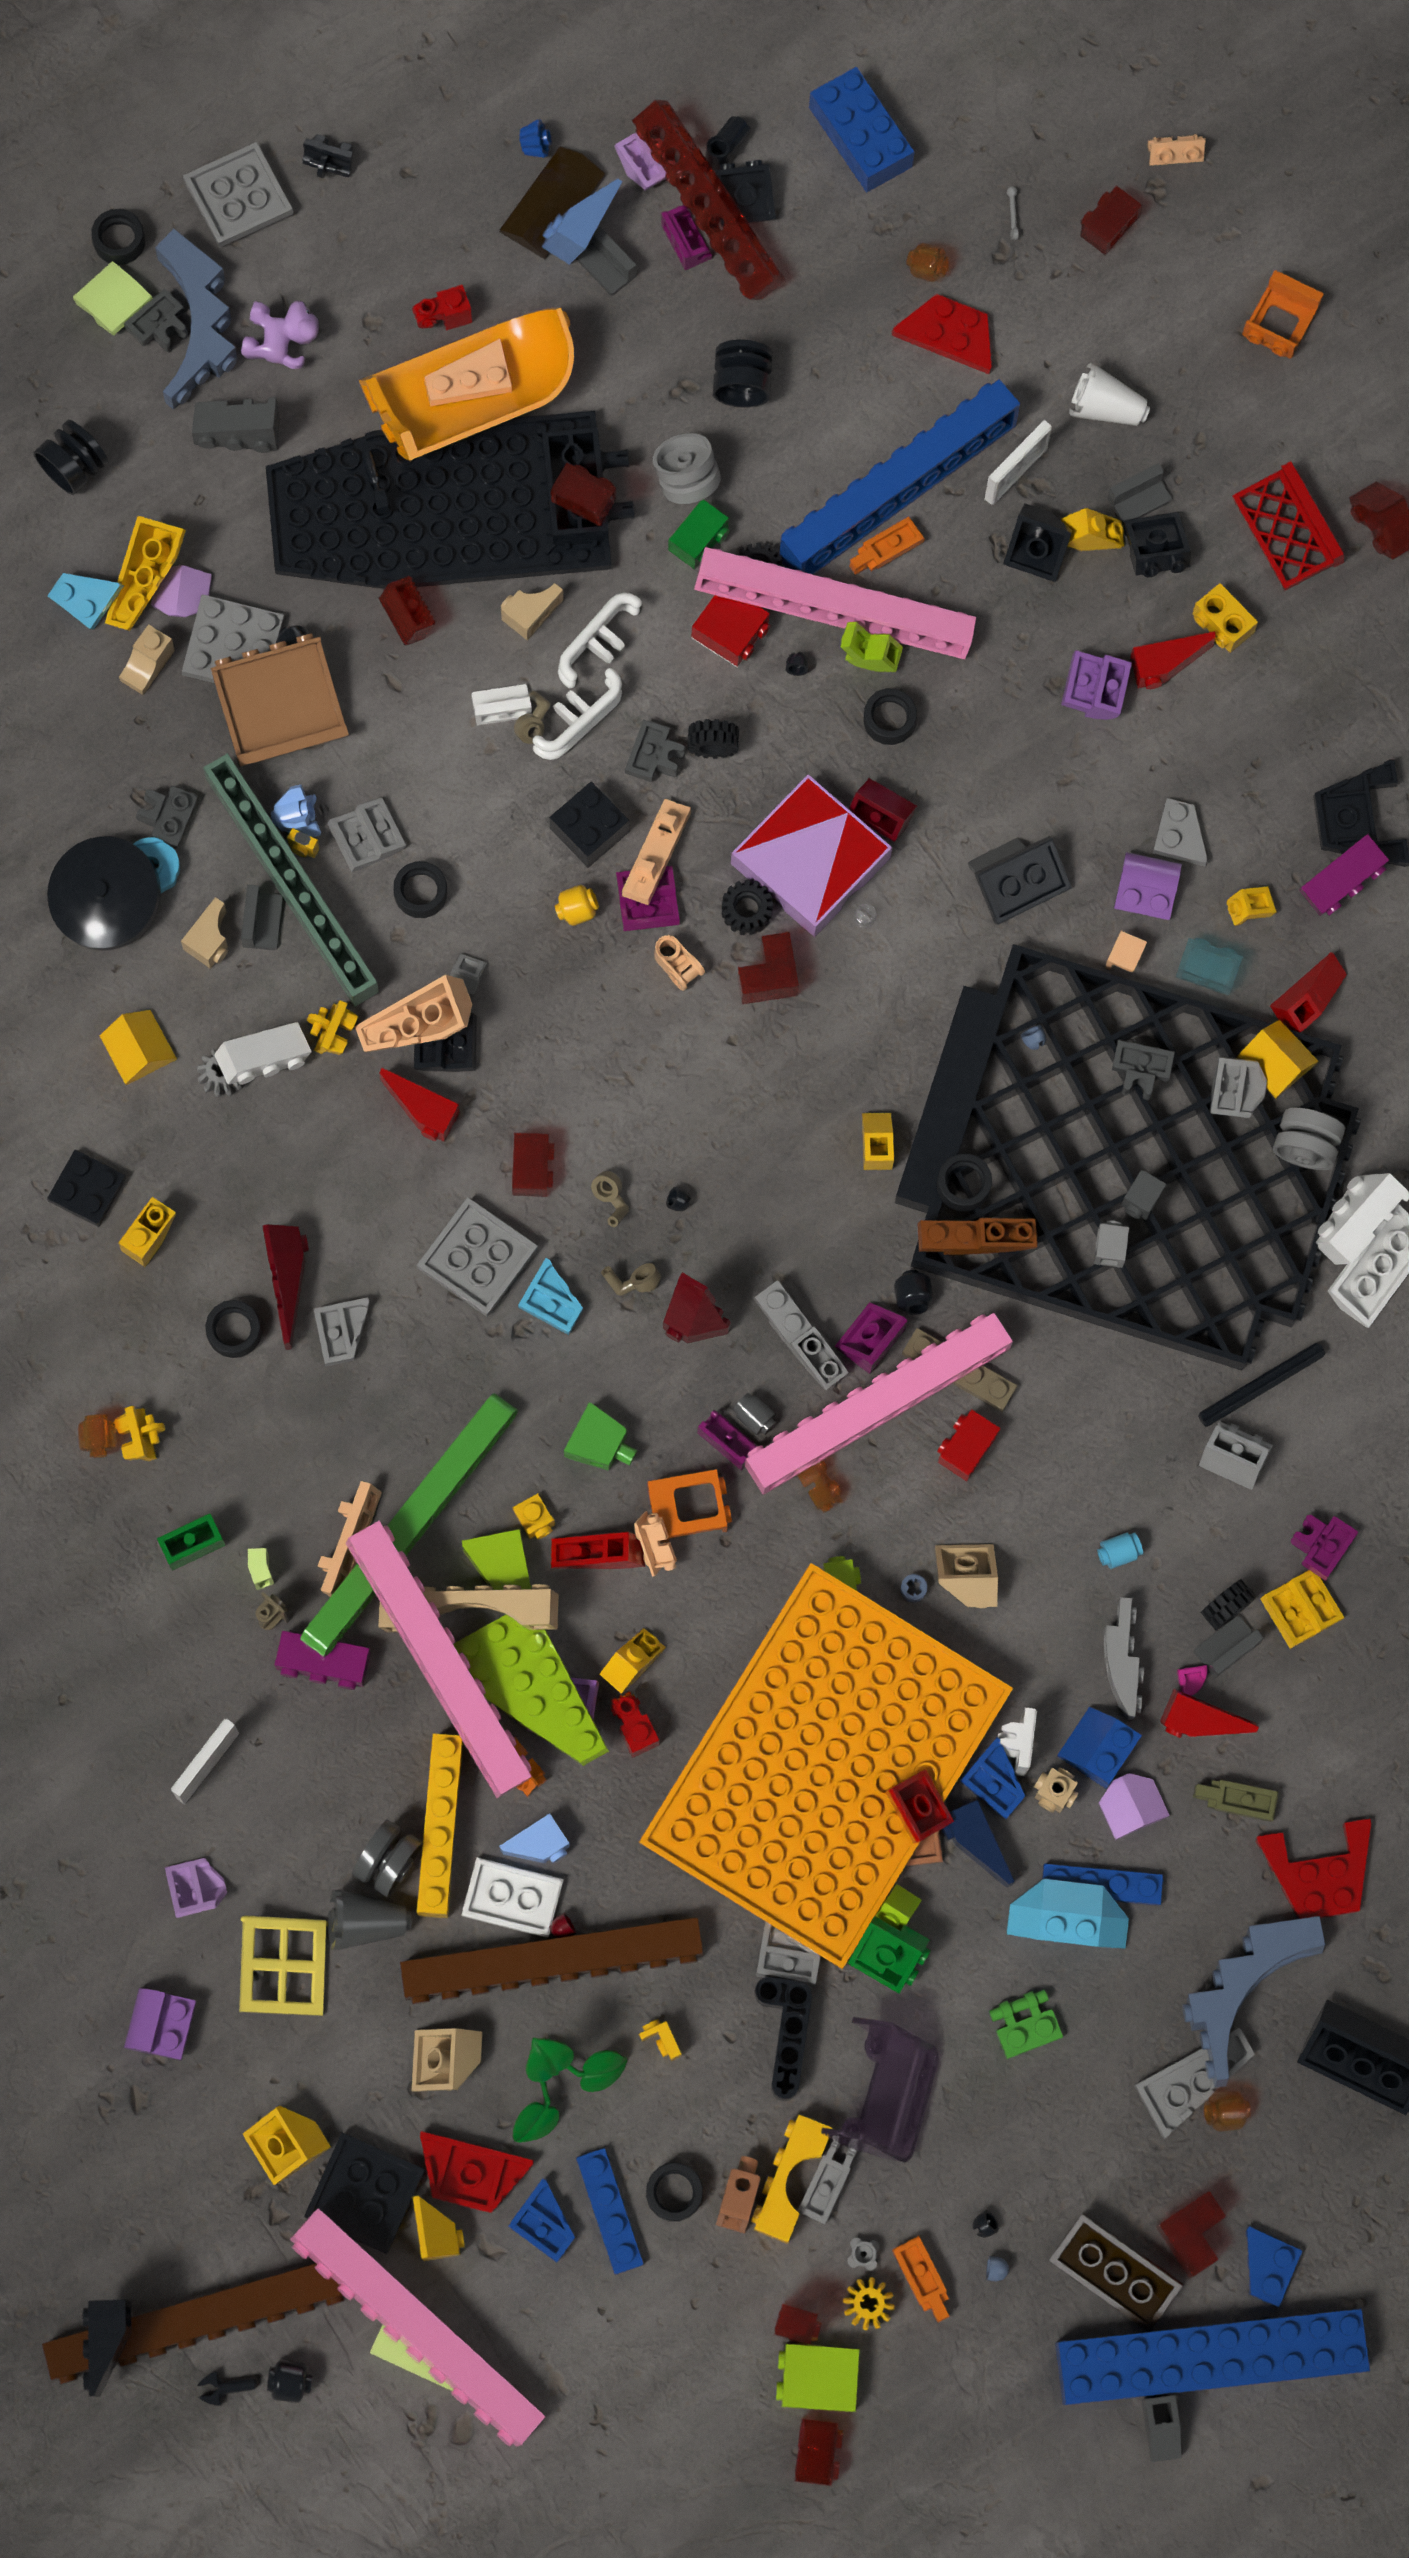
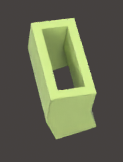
[248,1548,274,1590]

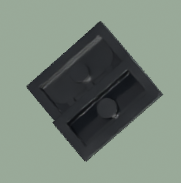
[414,1013,477,1072]

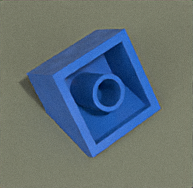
[1057,1707,1142,1789]

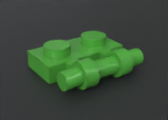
[989,1989,1063,2059]

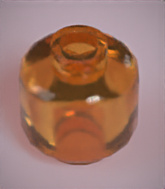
[907,243,950,282]
[78,1414,117,1458]
[1203,2090,1251,2132]

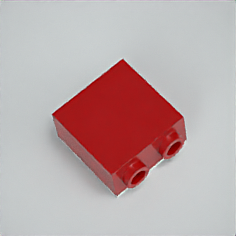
[691,595,771,668]

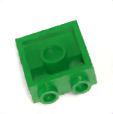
[847,1916,931,1994]

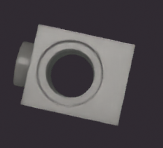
[1094,1221,1129,1268]

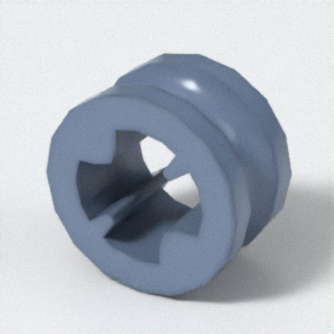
[900,1574,927,1603]

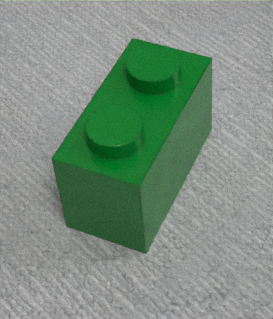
[668,499,730,570]
[157,1513,225,1571]

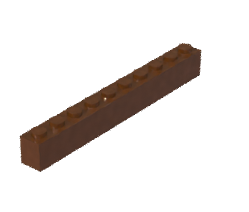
[400,1917,703,2005]
[42,2264,345,2385]

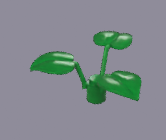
[512,2038,627,2143]

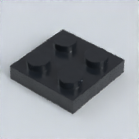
[47,1149,127,1227]

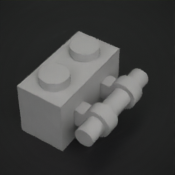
[1199,1421,1273,1490]

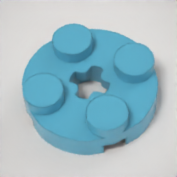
[134,837,180,893]

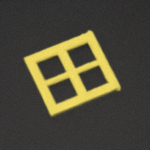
[239,1915,328,2016]

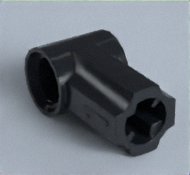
[705,116,751,171]

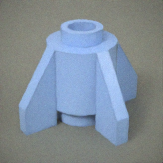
[271,784,321,837]

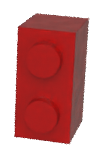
[937,1409,1001,1482]

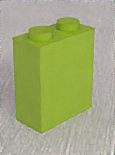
[776,2344,859,2412]

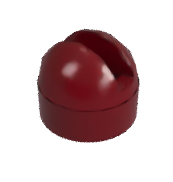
[550,1913,576,1938]

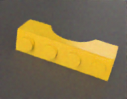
[751,2115,832,2244]

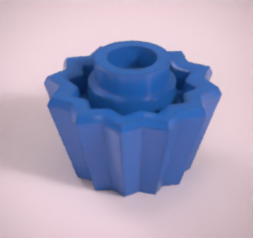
[519,119,552,158]

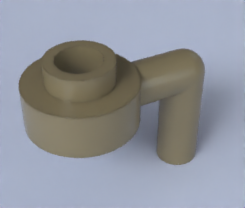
[514,691,550,744]
[591,1171,629,1227]
[601,1263,661,1296]

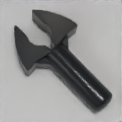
[197,2372,257,2406]

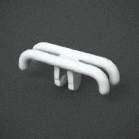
[558,592,642,688]
[532,668,622,760]

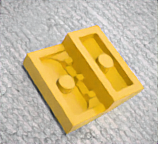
[1260,1570,1344,1649]

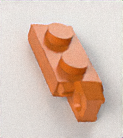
[849,516,925,575]
[892,2236,950,2323]

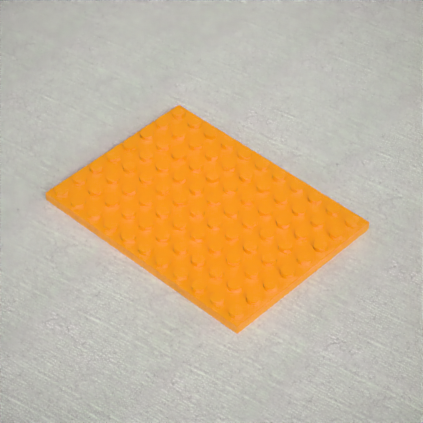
[639,1563,1013,1969]

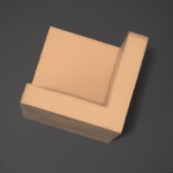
[1105,931,1147,972]

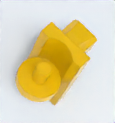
[307,1000,358,1055]
[114,1406,165,1461]

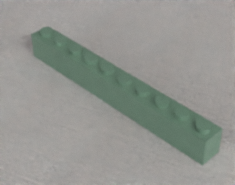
[203,753,379,1007]

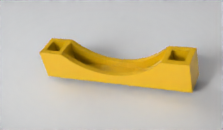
[417,1733,463,1918]

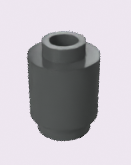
[733,1393,776,1436]

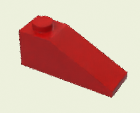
[1130,631,1216,689]
[379,1068,460,1142]
[551,1532,645,1569]
[1160,1689,1259,1738]

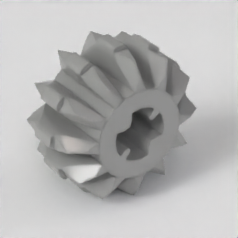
[197,1049,241,1097]

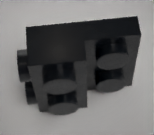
[713,160,776,227]
[1124,512,1191,578]

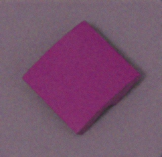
[616,866,680,931]

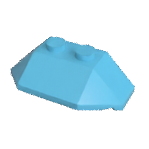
[1007,1879,1129,1949]

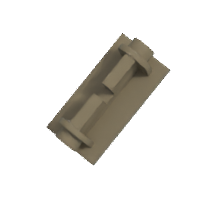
[256,1592,289,1630]

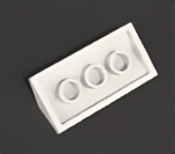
[1328,1204,1409,1328]

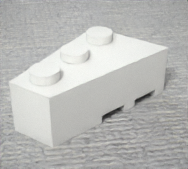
[1316,1173,1409,1265]

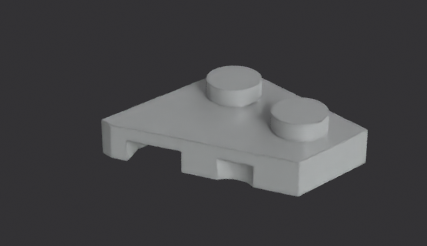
[1153,798,1207,867]
[314,1297,370,1366]
[756,1922,820,1987]

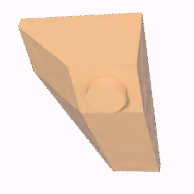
[355,975,473,1052]

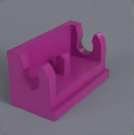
[661,205,712,270]
[697,1409,758,1471]

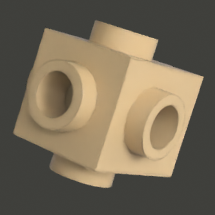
[1034,1768,1079,1813]

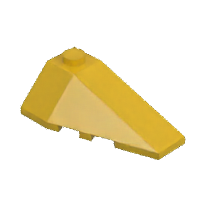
[105,516,186,631]

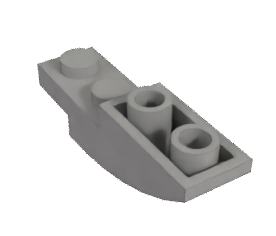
[753,1280,849,1390]
[1103,1597,1144,1720]

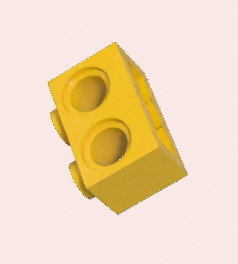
[1192,583,1258,653]

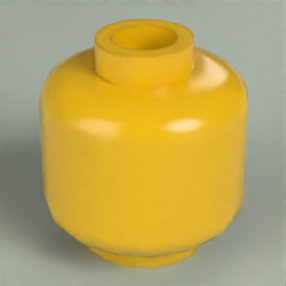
[555,885,599,926]

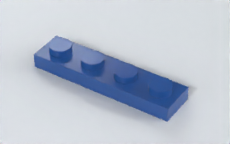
[1042,1864,1163,1906]
[576,2148,644,2275]

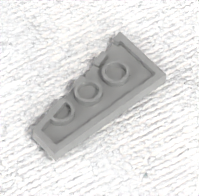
[1134,2028,1255,2139]

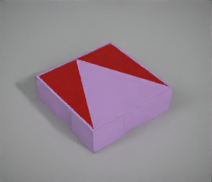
[731,775,892,937]

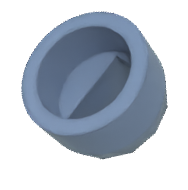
[1021,1025,1046,1050]
[986,2256,1009,2281]

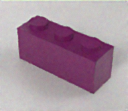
[1299,834,1389,916]
[275,1631,371,1690]

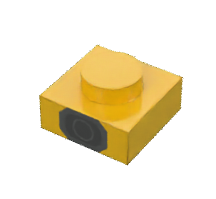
[287,828,319,859]

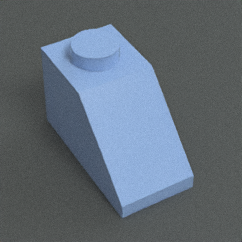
[500,1813,570,1863]

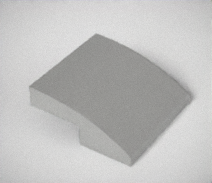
[328,797,406,872]

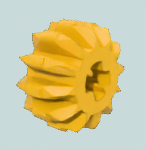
[843,2277,895,2330]

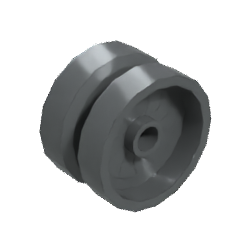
[352,1819,423,1898]

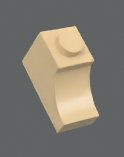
[501,583,563,640]
[119,624,175,695]
[181,897,228,969]

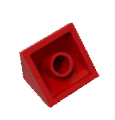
[885,1769,954,1844]

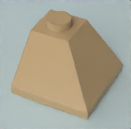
[935,1544,998,1608]
[412,2028,482,2091]

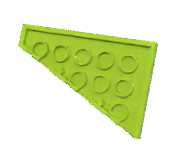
[453,1615,609,1766]

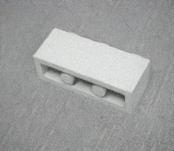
[214,1022,312,1085]

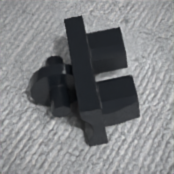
[302,134,353,179]

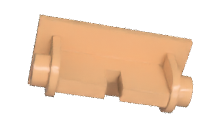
[1148,134,1205,165]
[634,1511,677,1577]

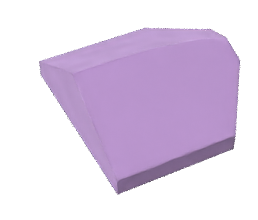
[615,127,676,190]
[151,565,212,617]
[1099,1773,1170,1840]
[165,1858,227,1918]

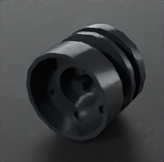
[713,339,773,408]
[33,419,108,495]

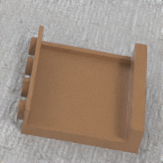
[210,633,349,767]

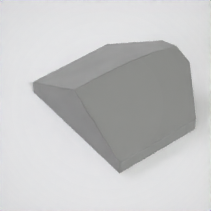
[1210,1056,1267,1118]

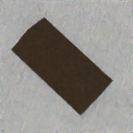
[499,146,605,259]
[1049,2212,1184,2332]

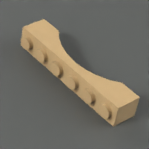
[379,1584,559,1632]

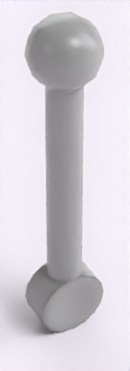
[1007,186,1019,240]

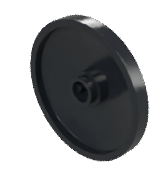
[47,836,161,950]

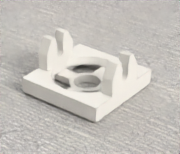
[997,1707,1037,1776]

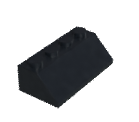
[1297,2000,1409,2115]

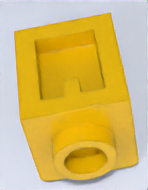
[1227,886,1276,926]
[512,1493,555,1539]
[639,2019,682,2061]

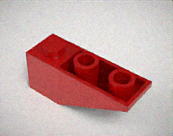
[1270,952,1347,1032]

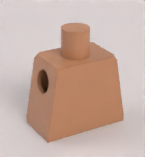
[716,2156,761,2234]

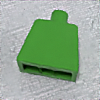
[564,1402,638,1470]

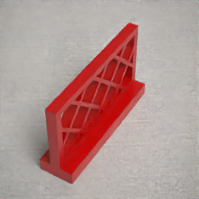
[1232,461,1344,591]

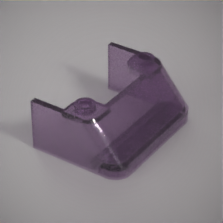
[821,2017,939,2163]

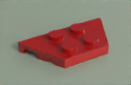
[892,294,992,374]
[420,2131,534,2214]

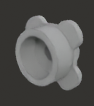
[847,2237,880,2271]

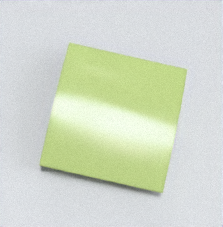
[73,261,153,336]

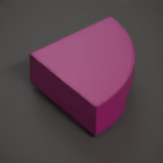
[1177,1665,1207,1696]

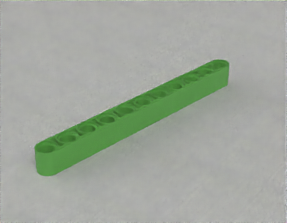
[300,1393,518,1657]

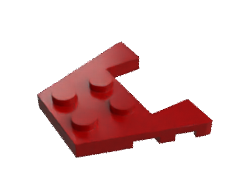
[1255,1819,1371,1919]

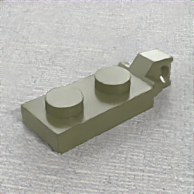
[1193,1780,1278,1822]

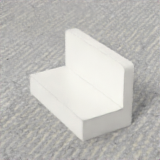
[472,684,532,725]

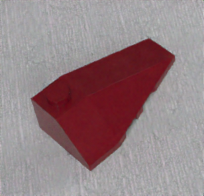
[262,1224,309,1350]
[663,1272,731,1344]

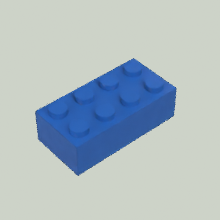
[809,67,914,193]

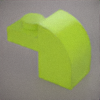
[840,622,903,672]

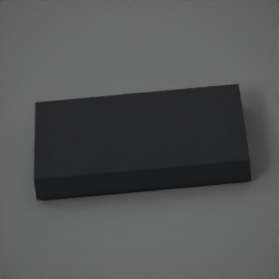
[974,836,1072,925]

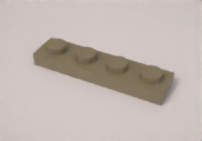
[902,1328,1017,1412]

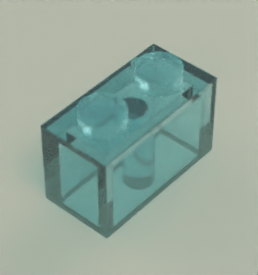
[1175,938,1243,996]

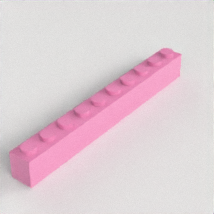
[694,547,976,660]
[745,1313,1013,1495]
[346,1521,532,1798]
[290,2208,546,2447]

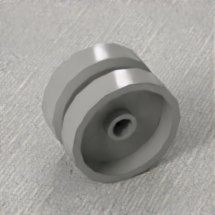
[652,433,721,504]
[1272,1108,1345,1170]

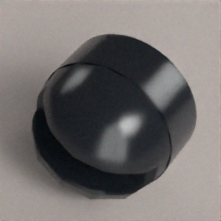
[786,652,808,676]
[666,1187,691,1211]
[973,2210,999,2238]

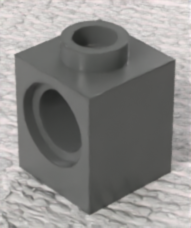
[1121,1169,1166,1220]

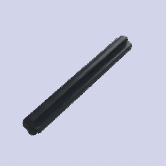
[1198,1342,1325,1427]

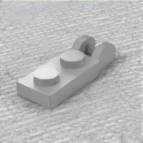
[797,2135,858,2225]

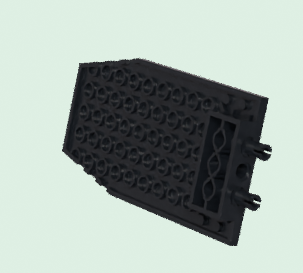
[265,411,635,590]

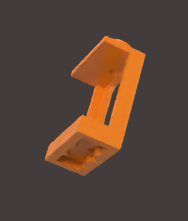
[1242,270,1324,359]
[647,1469,732,1543]

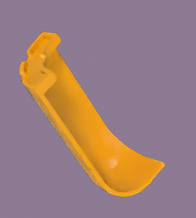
[359,307,574,460]

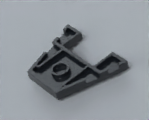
[1313,759,1409,867]

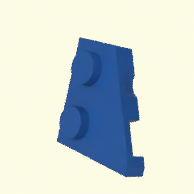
[960,1737,1025,1820]
[508,2178,575,2263]
[1246,2226,1302,2308]

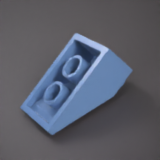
[542,179,622,265]

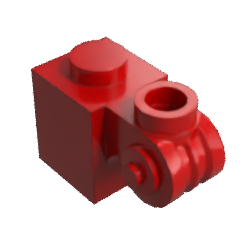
[412,284,472,331]
[611,1691,659,1758]

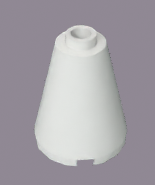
[1069,363,1150,426]

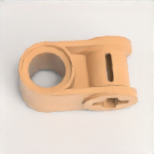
[654,935,705,991]

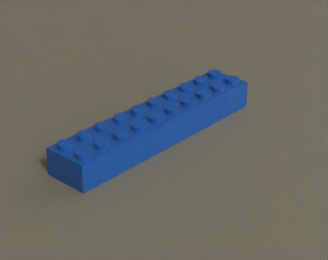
[779,379,1020,575]
[1055,2309,1370,2405]

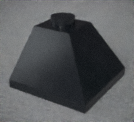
[1003,503,1072,582]

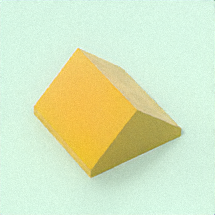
[99,1010,177,1085]
[1237,1020,1318,1099]

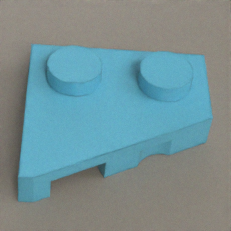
[47,573,124,630]
[518,1258,583,1335]

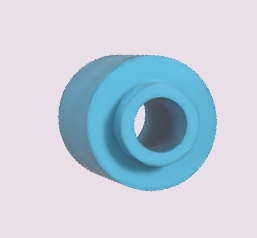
[1097,1532,1143,1569]

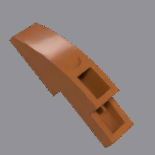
[917,1218,1037,1255]

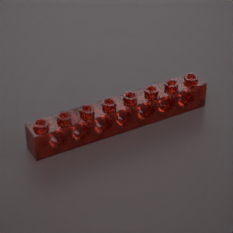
[632,100,786,300]

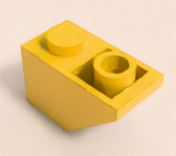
[1060,508,1124,551]
[862,1113,894,1170]
[118,1197,176,1267]
[600,1628,666,1694]

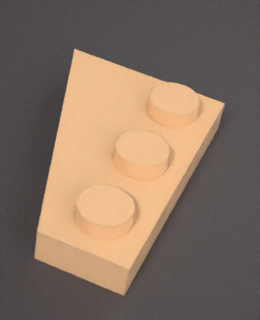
[425,339,512,406]

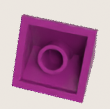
[834,1302,907,1374]

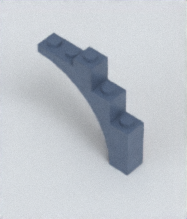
[155,229,237,410]
[1182,1916,1325,2088]

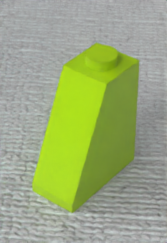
[462,1529,531,1590]

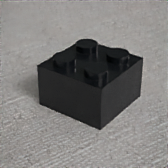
[549,781,630,868]

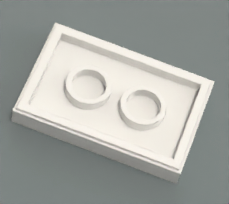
[985,420,1052,505]
[171,1718,239,1805]
[461,1857,563,1938]

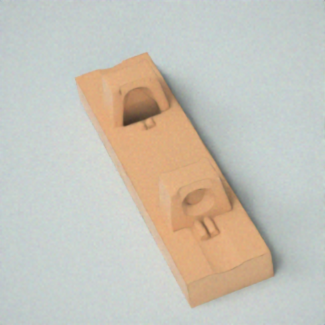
[622,799,691,905]
[318,1481,382,1597]

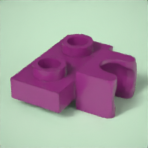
[1291,1515,1358,1581]

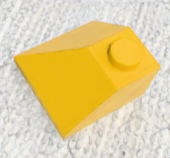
[243,2106,331,2185]
[413,2196,465,2261]

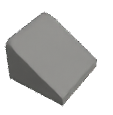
[450,953,487,994]

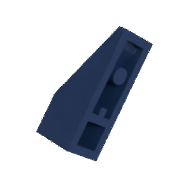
[942,1800,1014,1888]

